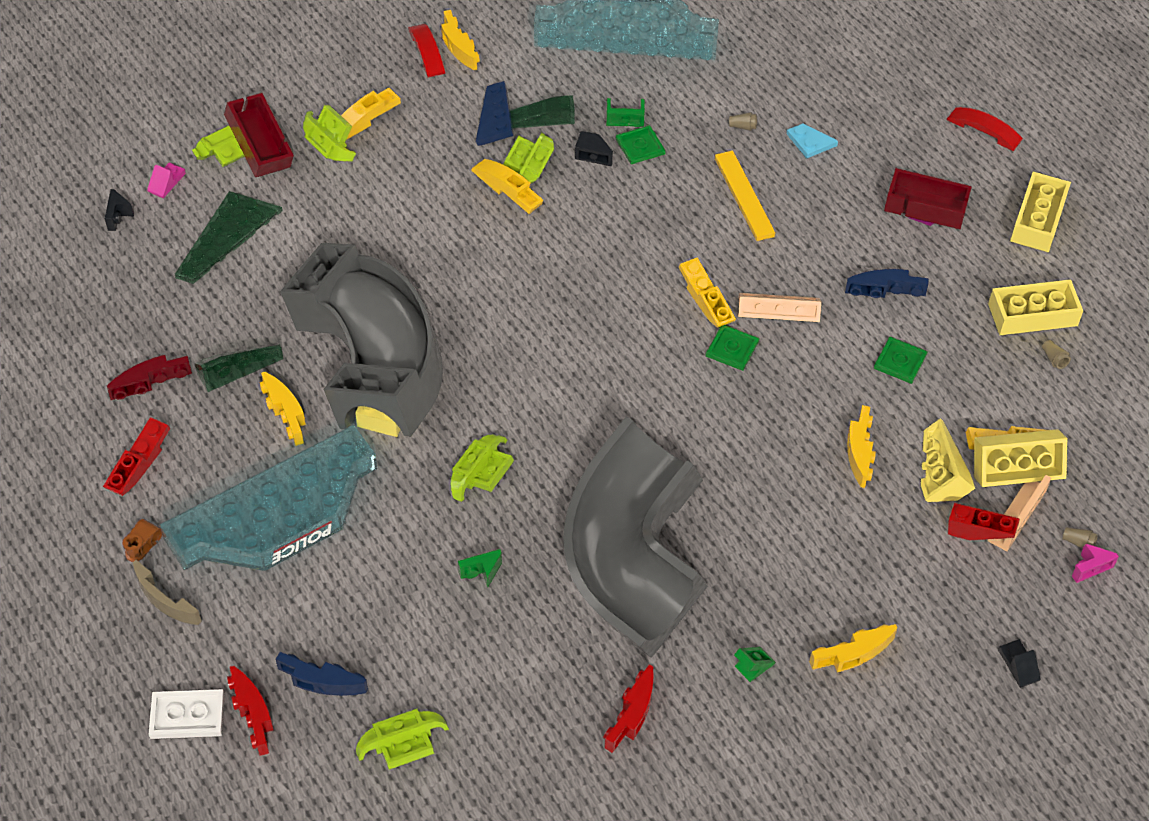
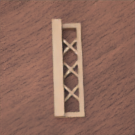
[738,293,821,322]
[988,475,1052,551]

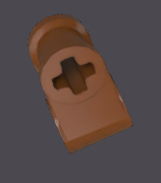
[122,519,163,562]

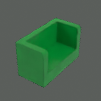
[606,98,645,127]

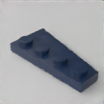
[476,81,514,146]

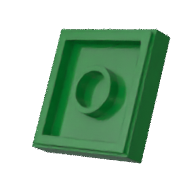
[616,125,666,165]
[705,325,760,371]
[874,337,928,384]

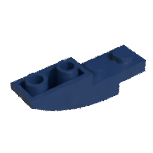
[845,269,929,298]
[276,652,368,696]

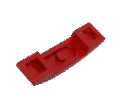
[408,24,445,77]
[947,107,1023,151]

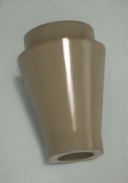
[729,112,757,131]
[1042,340,1071,369]
[1063,527,1098,549]

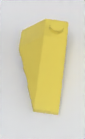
[921,418,975,502]

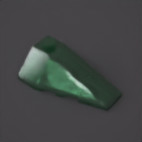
[510,95,575,128]
[195,344,283,392]

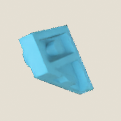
[786,124,838,158]

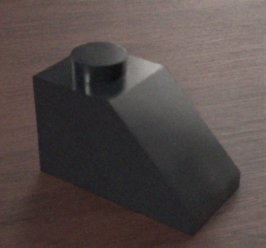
[575,131,613,167]

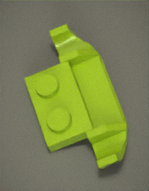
[303,105,356,161]
[192,126,245,167]
[503,133,554,183]
[451,434,514,502]
[356,709,449,770]

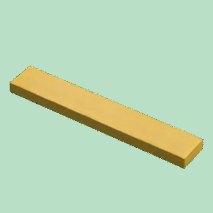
[715,151,775,241]

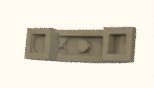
[133,560,202,625]

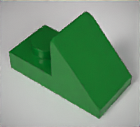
[458,549,502,587]
[734,647,776,682]

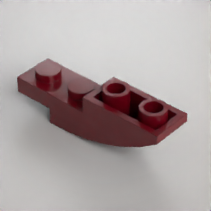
[106,355,192,400]

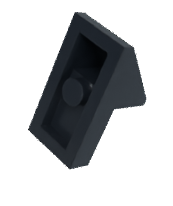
[104,189,134,231]
[998,639,1041,688]

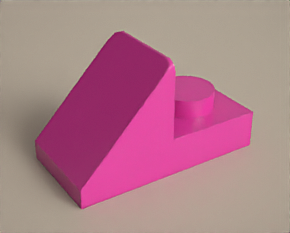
[147,162,186,199]
[1072,544,1119,583]

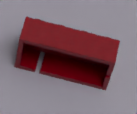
[224,93,294,178]
[884,168,972,229]

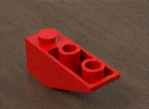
[948,503,1020,540]

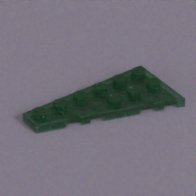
[175,191,283,284]

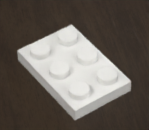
[149,689,224,739]

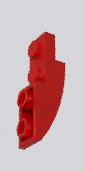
[103,417,171,496]
[604,664,654,753]
[227,666,273,756]

